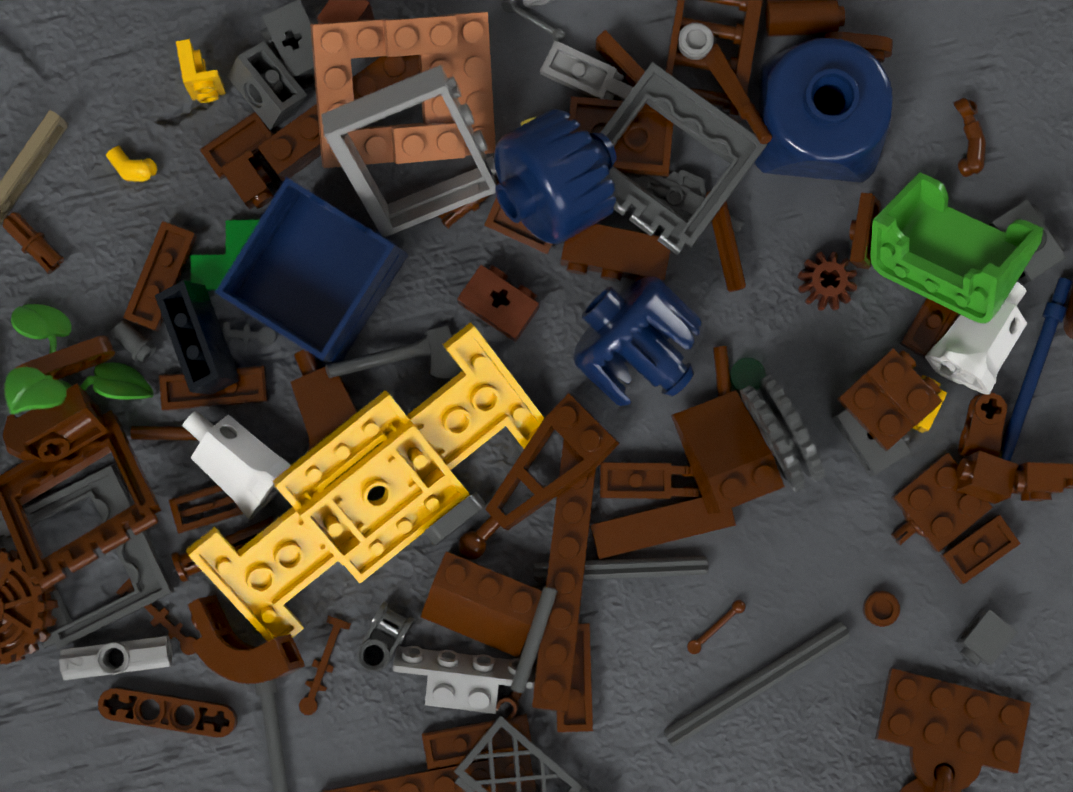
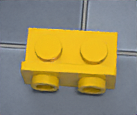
[176,39,226,103]

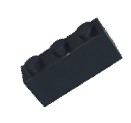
[155,280,240,395]

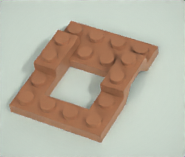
[310,11,496,168]

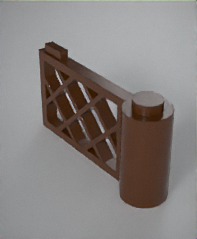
[765,0,845,37]

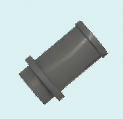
[110,320,157,363]

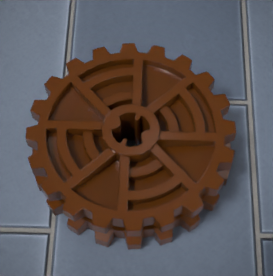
[0,548,58,665]

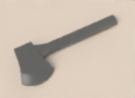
[325,326,462,379]

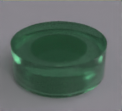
[730,357,766,392]

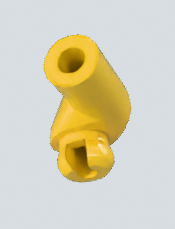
[106,146,157,182]

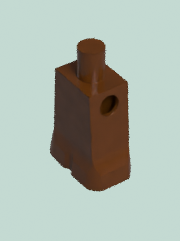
[290,349,358,452]

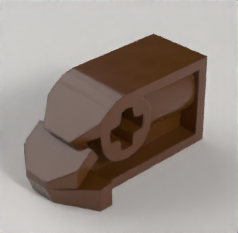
[2,383,109,462]

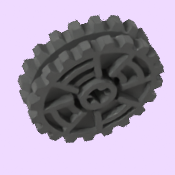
[740,374,825,492]

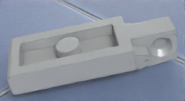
[540,41,634,101]

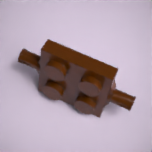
[891,453,993,552]

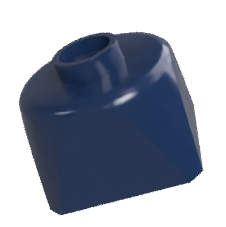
[755,38,893,183]

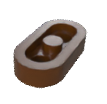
[824,32,893,63]

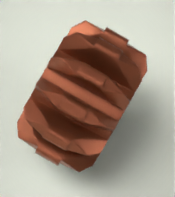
[797,252,858,311]

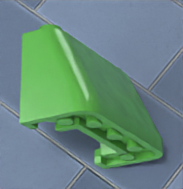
[870,172,1043,323]

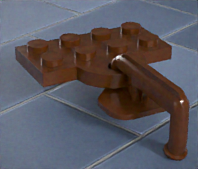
[875,668,1031,792]

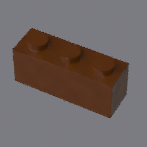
[560,224,671,283]

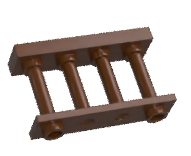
[665,0,763,124]

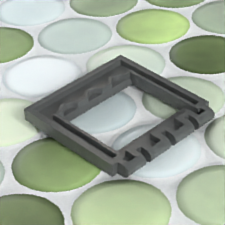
[597,62,767,255]
[0,465,174,649]

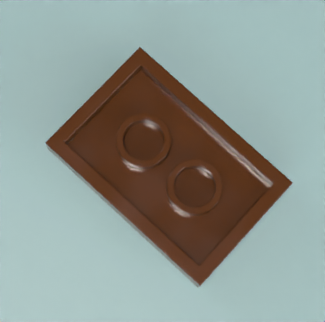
[568,96,673,177]

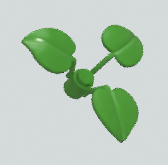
[4,304,154,414]

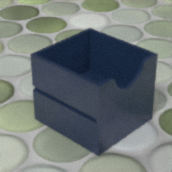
[215,177,409,363]

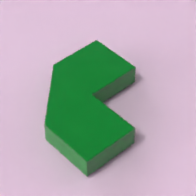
[191,220,260,291]

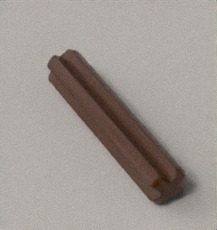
[706,190,746,292]

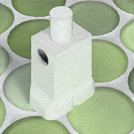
[925,282,1027,395]
[182,410,291,520]

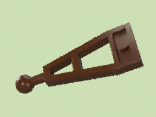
[458,393,620,559]

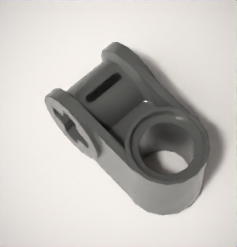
[357,602,415,672]

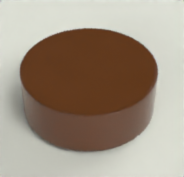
[863,591,900,627]

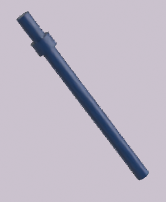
[998,278,1073,462]

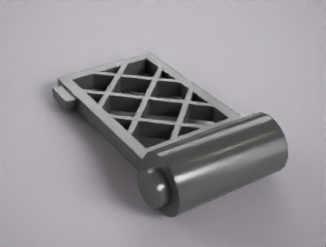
[453,716,589,792]

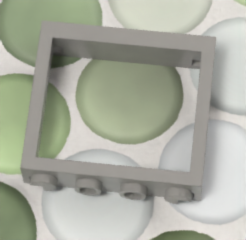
[321,65,497,238]

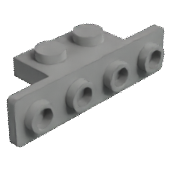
[393,646,537,714]

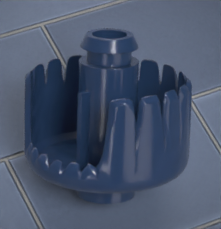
[494,109,617,244]
[573,276,702,406]

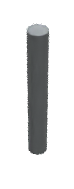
[510,586,558,693]

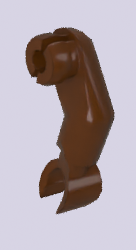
[953,98,986,177]

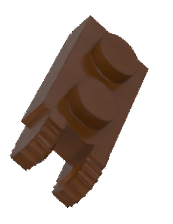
[600,462,699,499]

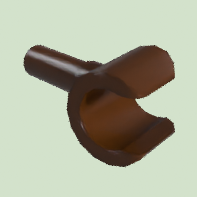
[496,688,526,719]

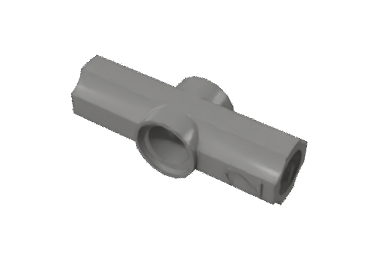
[59,636,173,681]

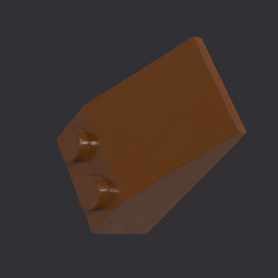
[671,391,785,514]

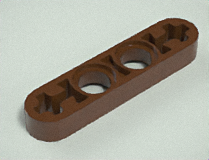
[98,687,238,738]

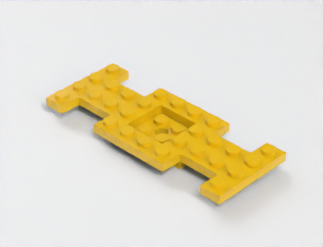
[186,322,544,641]

